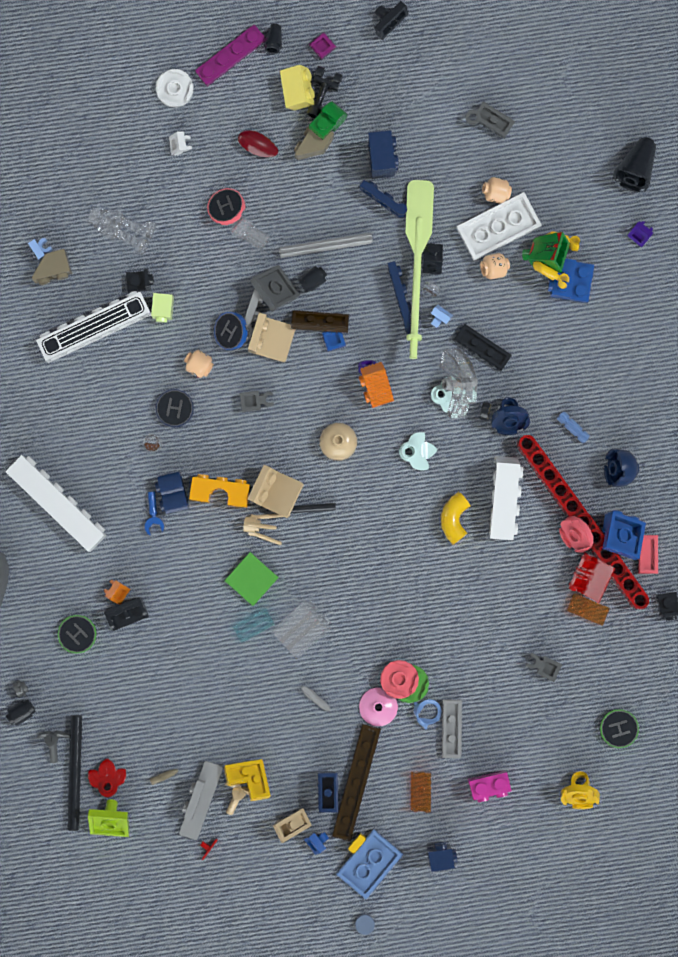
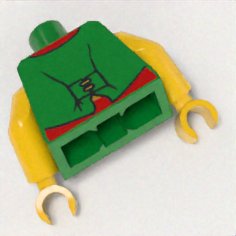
[522,231,580,289]

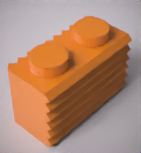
[358,362,394,408]

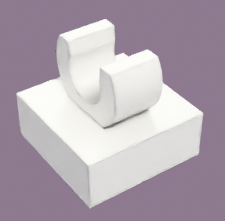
[169,132,192,155]

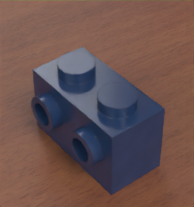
[427,841,458,872]

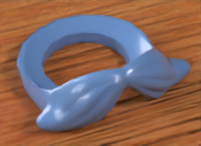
[414,699,442,730]

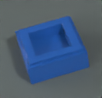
[322,331,346,352]

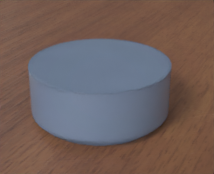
[355,914,375,935]

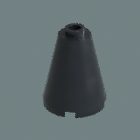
[613,137,656,192]

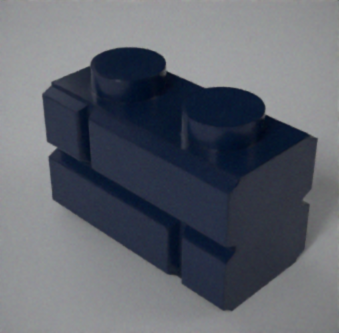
[318,771,338,813]

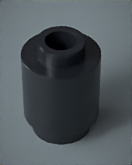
[298,266,327,293]
[6,699,36,726]

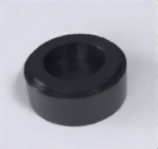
[480,402,491,421]

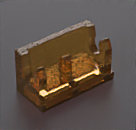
[411,771,431,813]

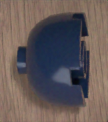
[604,449,639,487]

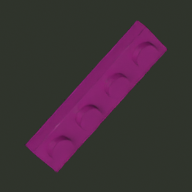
[195,25,266,87]

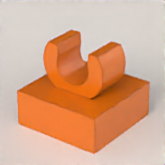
[104,580,131,605]

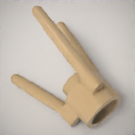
[243,513,291,545]

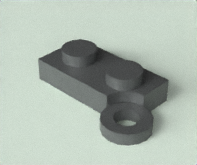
[465,101,515,139]

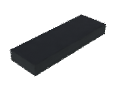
[454,324,512,371]

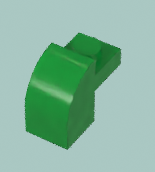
[309,101,347,140]

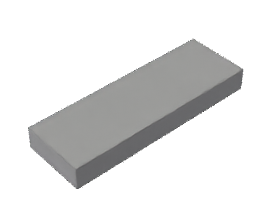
[442,699,462,758]

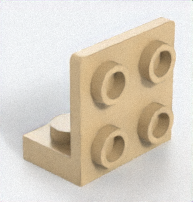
[248,313,296,363]
[248,465,304,518]

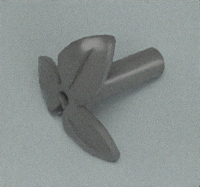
[37,730,70,763]

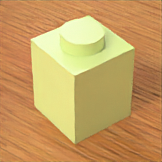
[151,293,174,323]

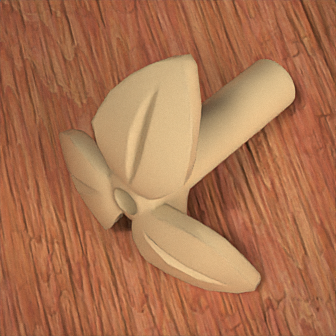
[225,782,249,815]

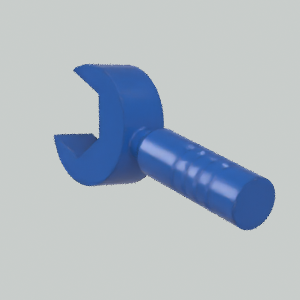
[145,492,164,536]

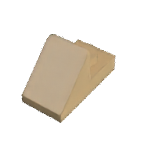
[273,808,312,843]

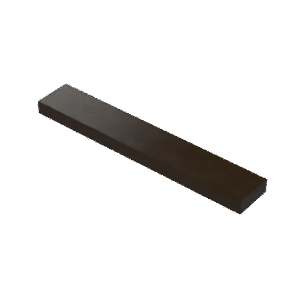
[332,723,381,842]

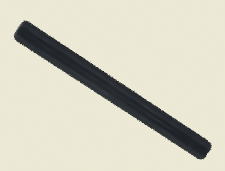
[67,715,82,831]

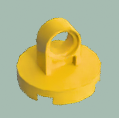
[561,771,600,809]

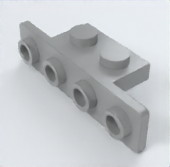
[179,761,223,840]

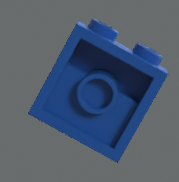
[548,259,594,303]
[602,510,646,560]

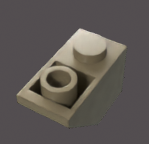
[294,126,334,160]
[32,249,72,285]

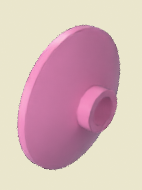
[359,687,398,726]

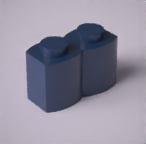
[155,471,190,515]

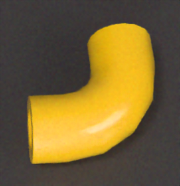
[441,491,471,545]

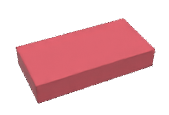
[638,535,658,574]

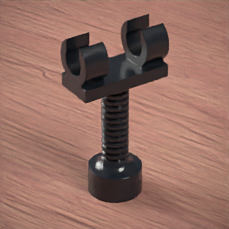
[306,66,342,119]

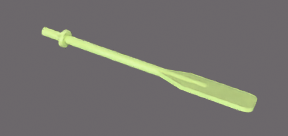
[405,180,434,359]

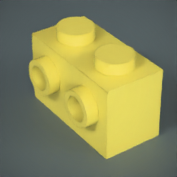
[280,65,315,111]

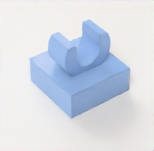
[28,238,53,262]
[431,305,453,328]

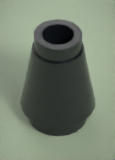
[263,24,282,54]

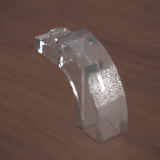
[439,348,477,418]

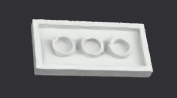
[456,192,542,261]

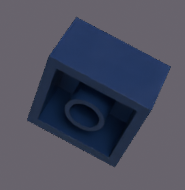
[368,130,399,179]

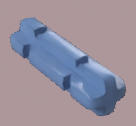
[557,412,590,443]

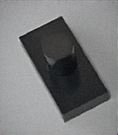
[374,1,409,40]

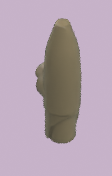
[150,769,179,785]

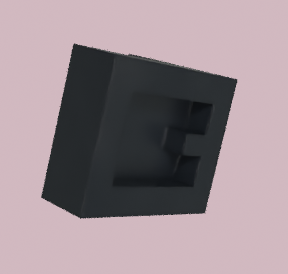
[126,269,154,292]
[656,592,678,621]

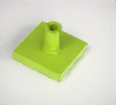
[88,799,130,837]

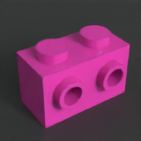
[468,770,512,802]

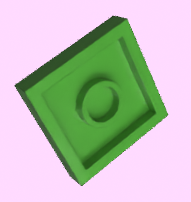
[225,552,279,606]

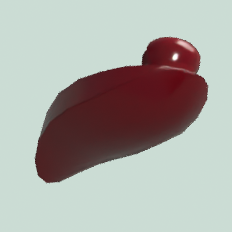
[238,130,278,157]

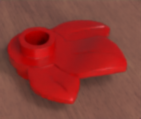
[88,758,126,798]

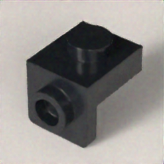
[423,244,443,274]

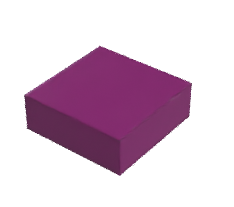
[309,32,336,60]

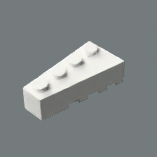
[489,456,523,540]

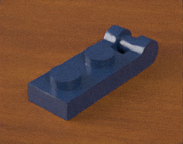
[360,180,407,218]

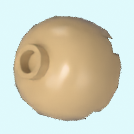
[320,423,357,461]

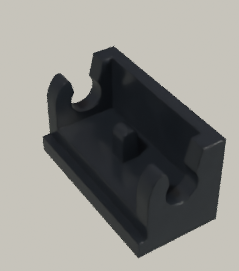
[104,597,149,631]

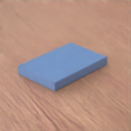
[336,829,403,899]

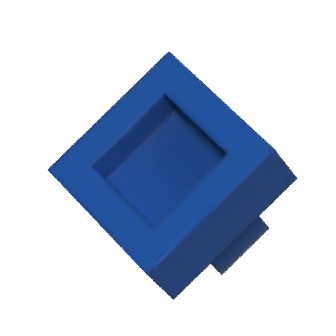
[304,832,329,855]

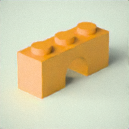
[189,474,250,508]

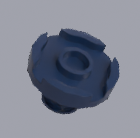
[491,397,530,435]

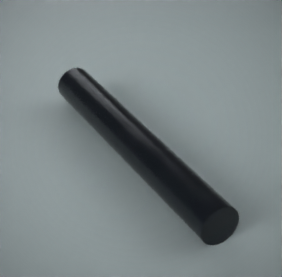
[290,503,336,514]

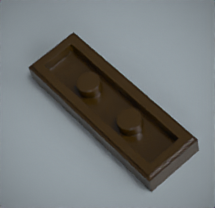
[291,310,349,333]

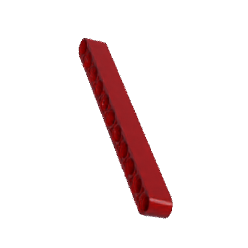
[517,435,649,609]

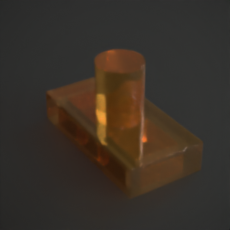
[566,593,610,626]

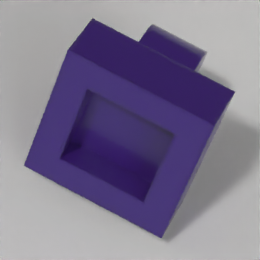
[627,221,654,247]

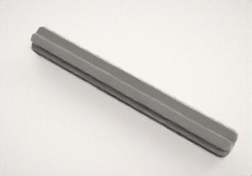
[279,233,373,258]

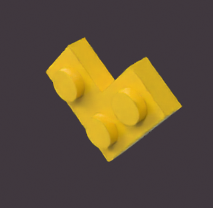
[224,759,271,801]

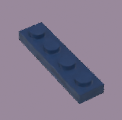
[387,261,412,335]

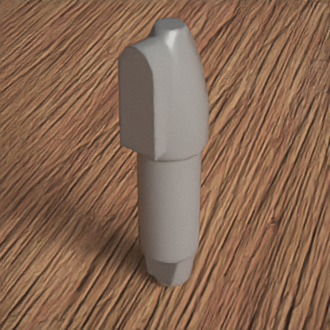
[301,686,330,712]

